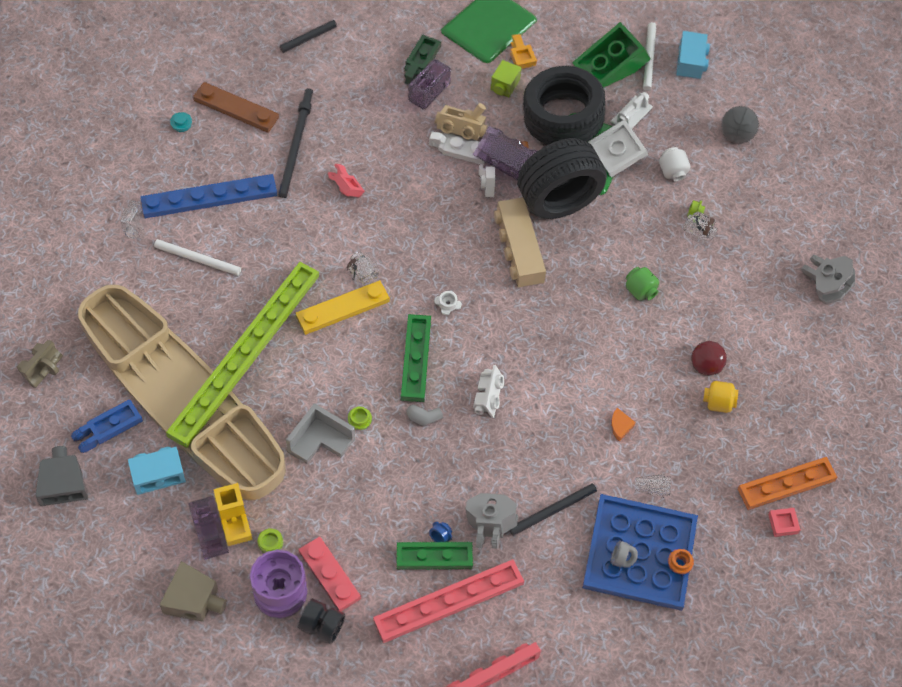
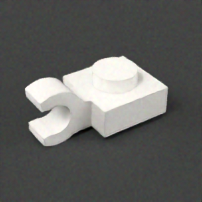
[479,164,496,197]

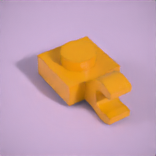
[510,34,537,69]

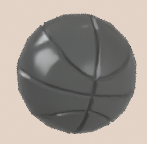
[721,106,759,144]

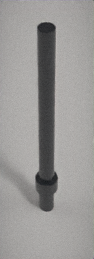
[278,88,313,198]

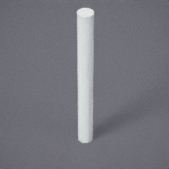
[643,22,656,91]
[154,239,241,276]

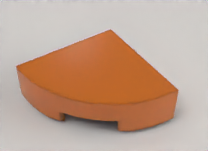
[611,408,636,442]

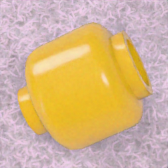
[703,381,739,413]

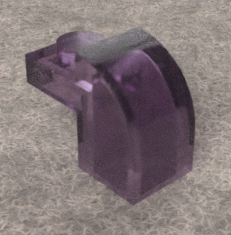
[188,496,229,560]

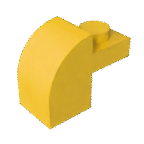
[213,483,253,546]

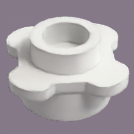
[434,291,462,315]

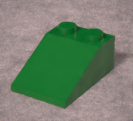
[572,21,651,88]

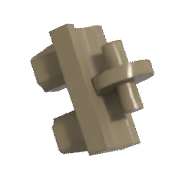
[17,340,63,388]

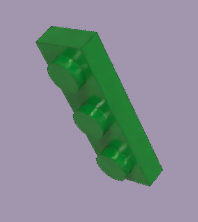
[397,542,473,570]

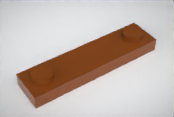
[193,82,279,133]

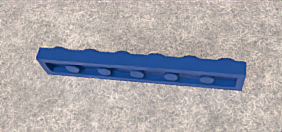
[140,174,277,219]

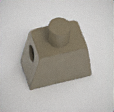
[160,562,227,621]

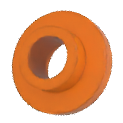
[668,549,694,574]

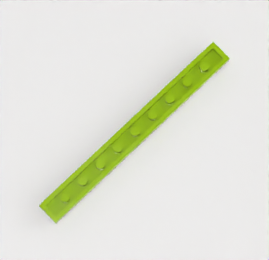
[166,262,319,448]

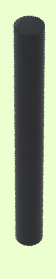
[509,483,597,536]

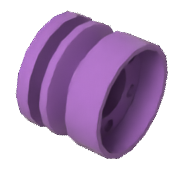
[250,550,307,618]

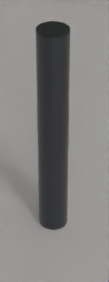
[279,20,337,53]

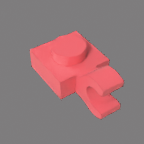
[328,164,365,197]

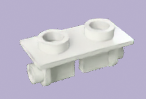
[611,92,653,129]
[473,365,504,418]

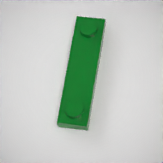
[401,314,431,402]

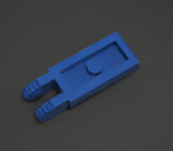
[71,400,143,453]

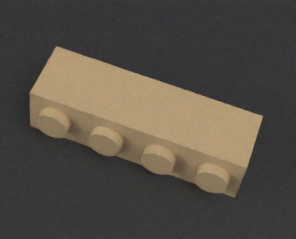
[494,198,546,287]

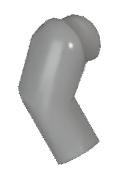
[406,405,443,426]

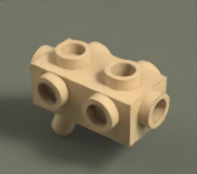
[435,103,488,141]

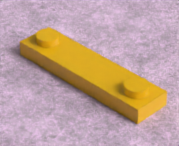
[296,280,390,335]

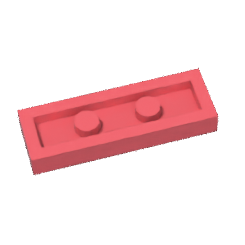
[298,536,361,611]

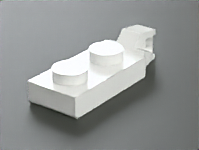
[429,132,491,165]

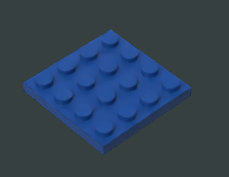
[582,494,698,611]

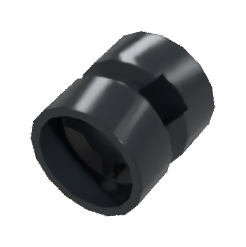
[298,598,346,644]

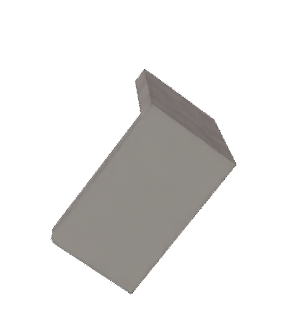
[286,403,355,464]

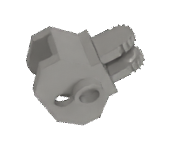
[801,255,855,304]
[466,493,518,549]

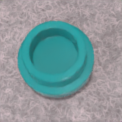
[170,112,192,132]

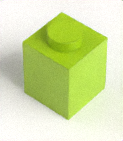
[490,60,522,98]

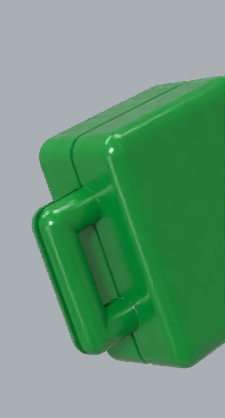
[441,0,537,63]

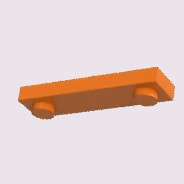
[738,456,838,510]

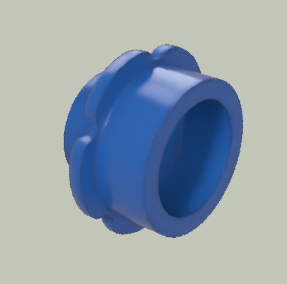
[429,521,452,542]

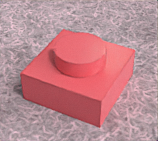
[768,508,800,537]

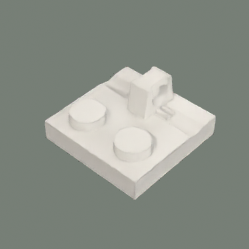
[589,120,648,177]

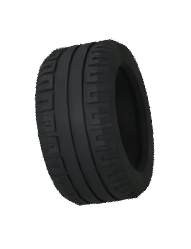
[523,66,605,145]
[517,138,607,219]

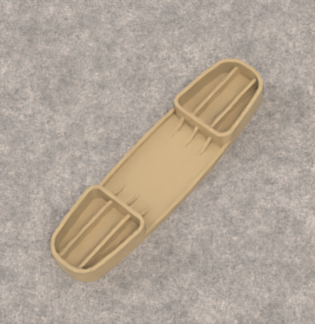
[78,285,286,501]

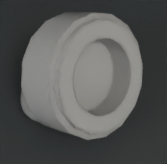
[611,541,638,567]

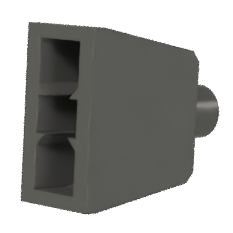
[36,446,89,506]

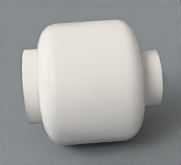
[659,147,691,181]

